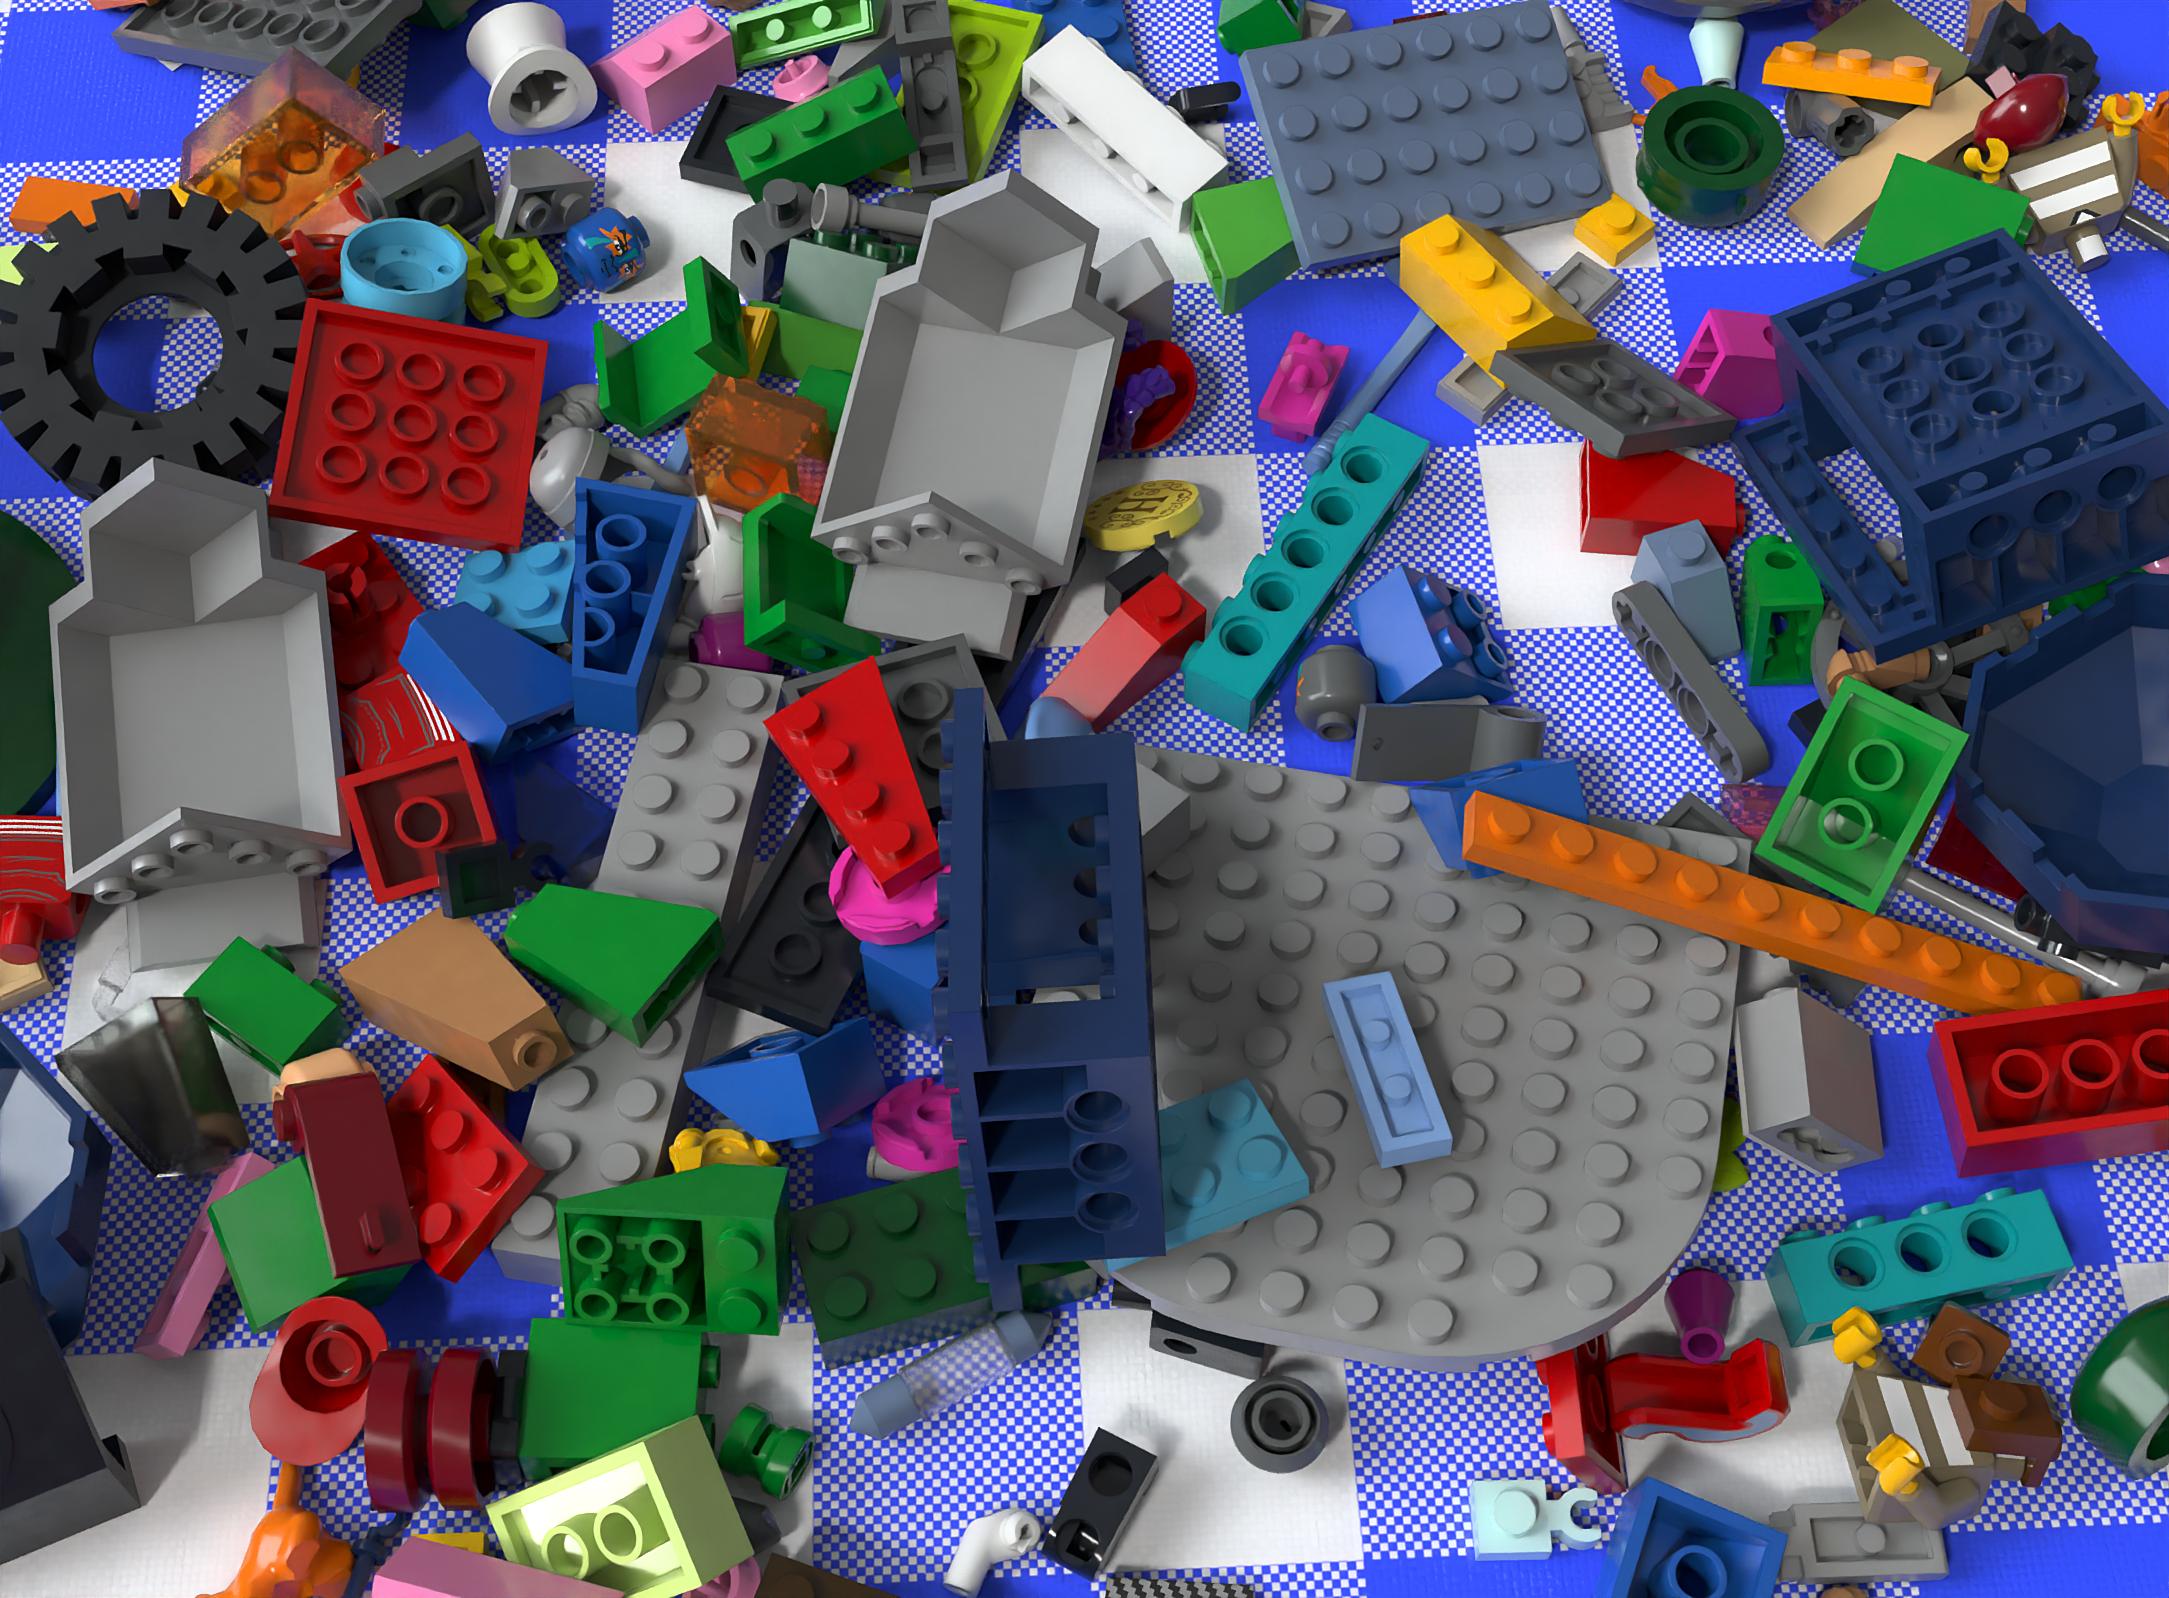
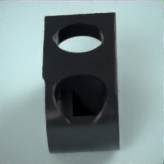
[1041,1427,1158,1583]

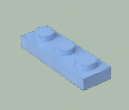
[1322,971,1453,1169]

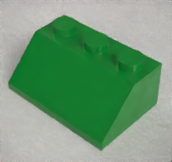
[725,63,918,204]

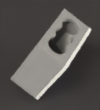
[1732,987,1884,1176]

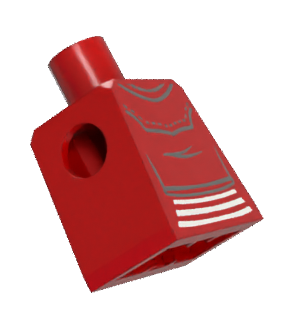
[338,665,462,776]
[0,815,93,965]

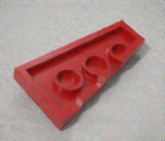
[763,655,943,900]

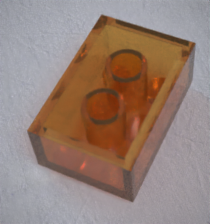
[178,47,386,242]

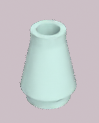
[1689,16,1744,89]

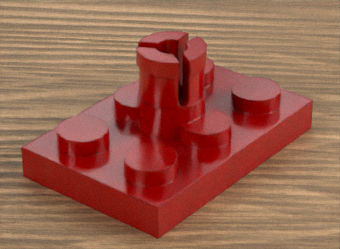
[297,531,425,700]

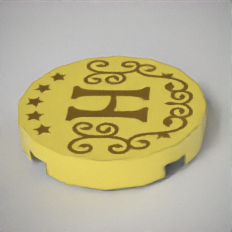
[1083,479,1204,552]

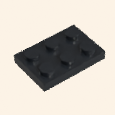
[679,84,854,195]

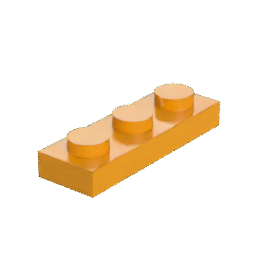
[1762,41,1942,106]

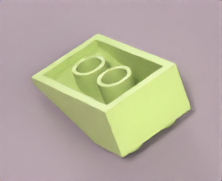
[485,1414,755,1598]

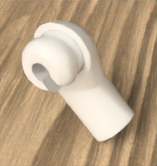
[942,1508,1042,1598]

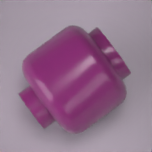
[688,611,783,674]

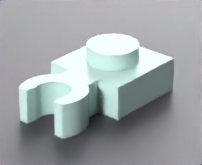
[1469,1479,1602,1561]

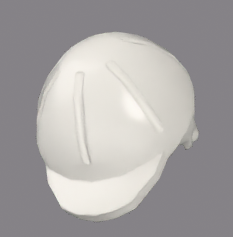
[666,494,744,649]

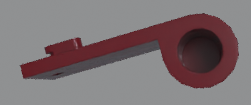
[273,1071,422,1279]

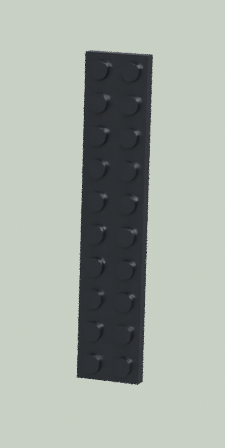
[704,537,1086,1038]

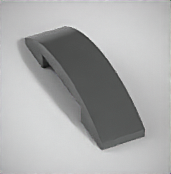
[891,0,969,193]

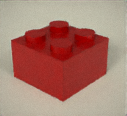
[337,740,504,905]

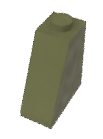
[1806,0,1970,120]

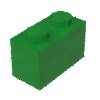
[182,935,352,1080]

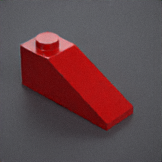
[1027,572,1207,734]

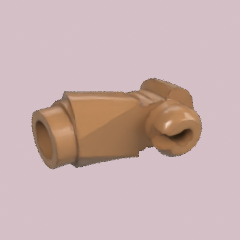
[1826,647,1930,696]

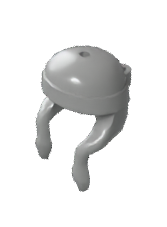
[530,426,693,535]

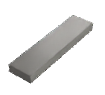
[1435,251,1624,427]

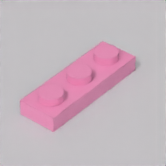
[133,1152,276,1361]

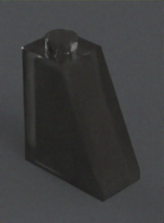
[54,997,252,1182]

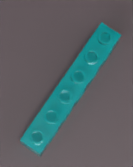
[1180,412,1431,734]

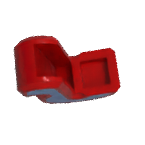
[1604,1338,1791,1443]

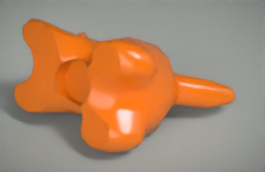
[195,1462,355,1598]

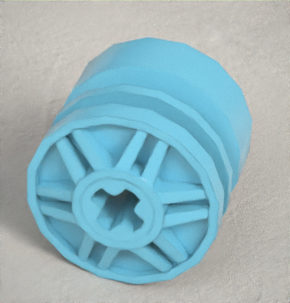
[341,218,468,326]

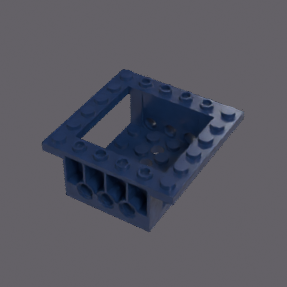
[1729,227,2169,665]
[934,687,1166,1312]

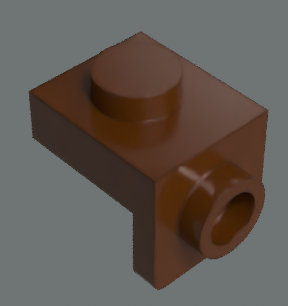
[1911,1301,2011,1389]
[1947,1376,2063,1488]

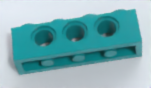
[1763,1187,2075,1348]

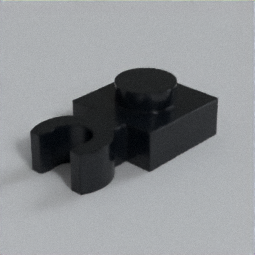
[435,839,557,919]

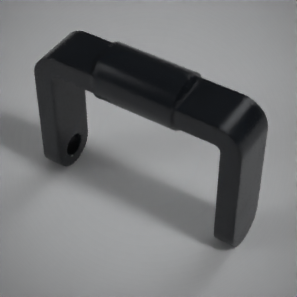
[1165,81,1241,124]
[490,1349,528,1486]

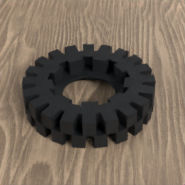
[0,189,312,503]

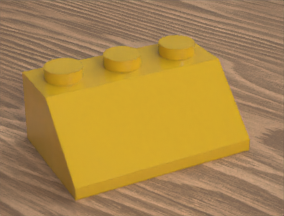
[1399,214,1597,390]

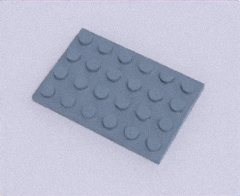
[1238,0,1612,273]

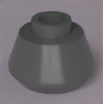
[1230,1375,1329,1474]

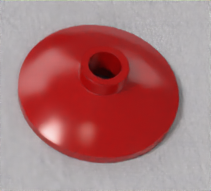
[1113,340,1198,452]

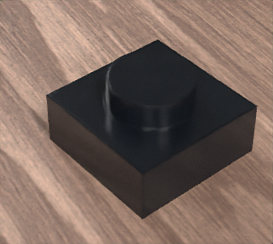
[1104,546,1169,616]

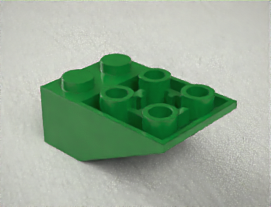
[555,1163,793,1336]

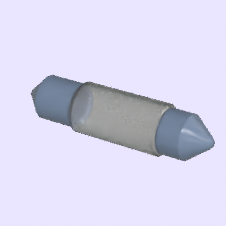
[849,1310,1052,1440]

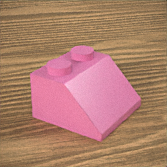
[587,5,738,136]

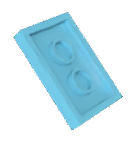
[1102,1078,1309,1273]

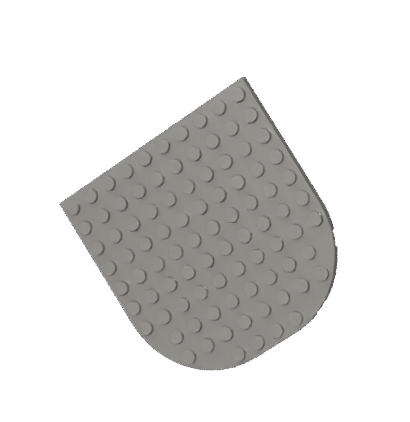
[1032,744,1752,1372]

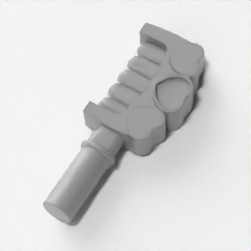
[1551,6,1635,134]

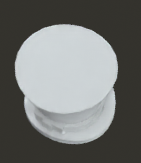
[466,2,597,136]

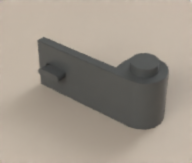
[1350,703,1548,781]

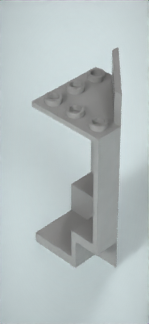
[810,168,1128,661]
[49,457,353,974]

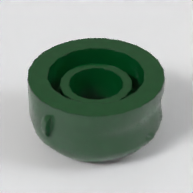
[1635,85,1784,228]
[2069,1296,2169,1480]

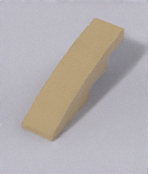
[1786,76,1994,251]

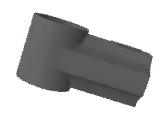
[1784,88,1874,156]

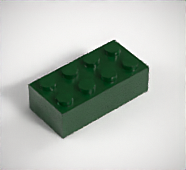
[790,1166,1097,1371]

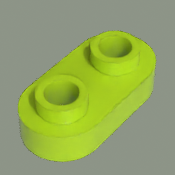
[477,223,562,318]

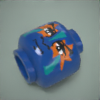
[560,207,650,293]

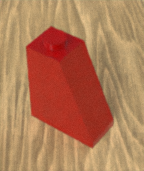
[1579,436,1745,562]

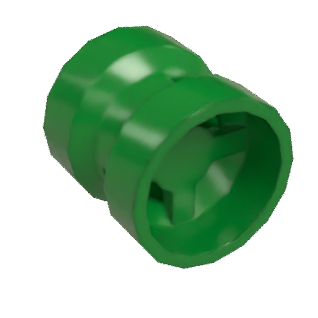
[717,1403,817,1501]

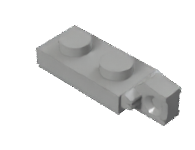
[1769,1502,1949,1585]

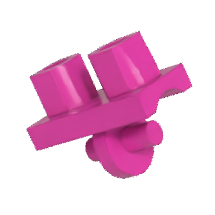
[1258,330,1350,443]

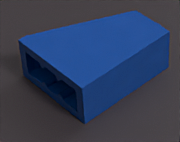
[398,601,587,768]

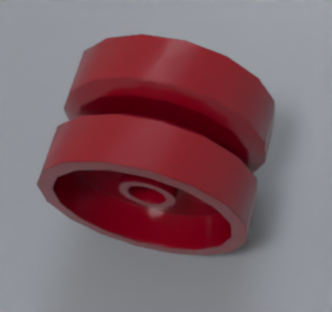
[364,1346,497,1513]

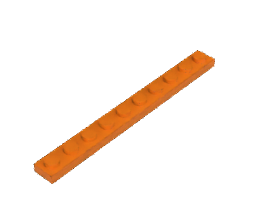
[1462,790,2084,1016]

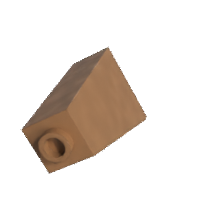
[338,905,574,1092]

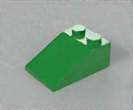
[1754,675,1971,915]

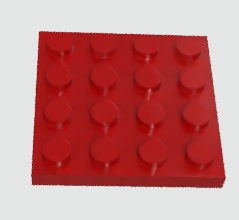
[268,297,549,554]

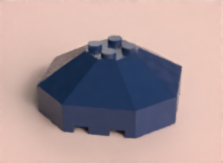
[1955,572,2169,955]

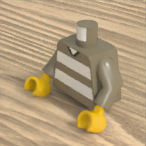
[1964,91,2145,272]
[1832,1306,2025,1531]

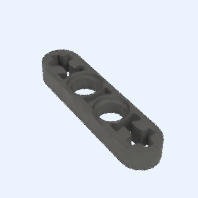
[1611,580,1770,785]

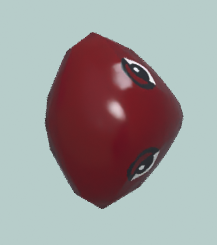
[1973,66,2069,154]

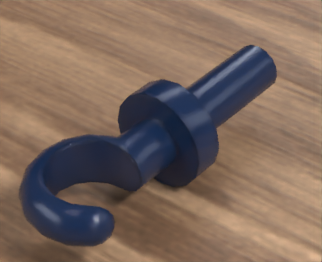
[342,1502,406,1598]

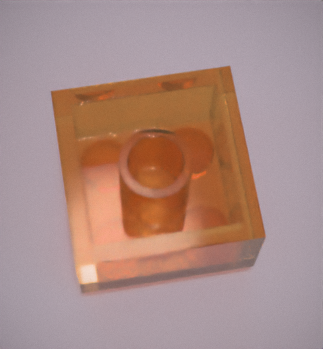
[684,372,832,515]

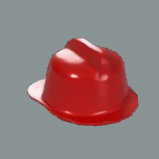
[249,1295,389,1467]

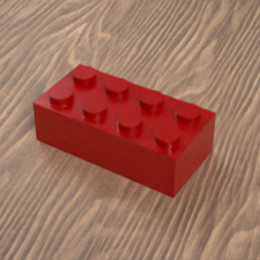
[1927,988,2169,1179]

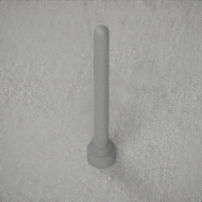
[811,183,928,237]
[1899,866,2149,998]

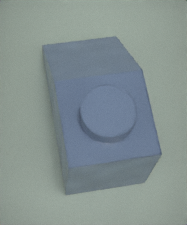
[1630,519,1741,664]

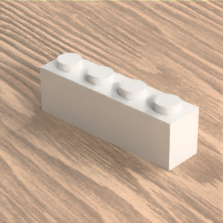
[1022,24,1229,233]

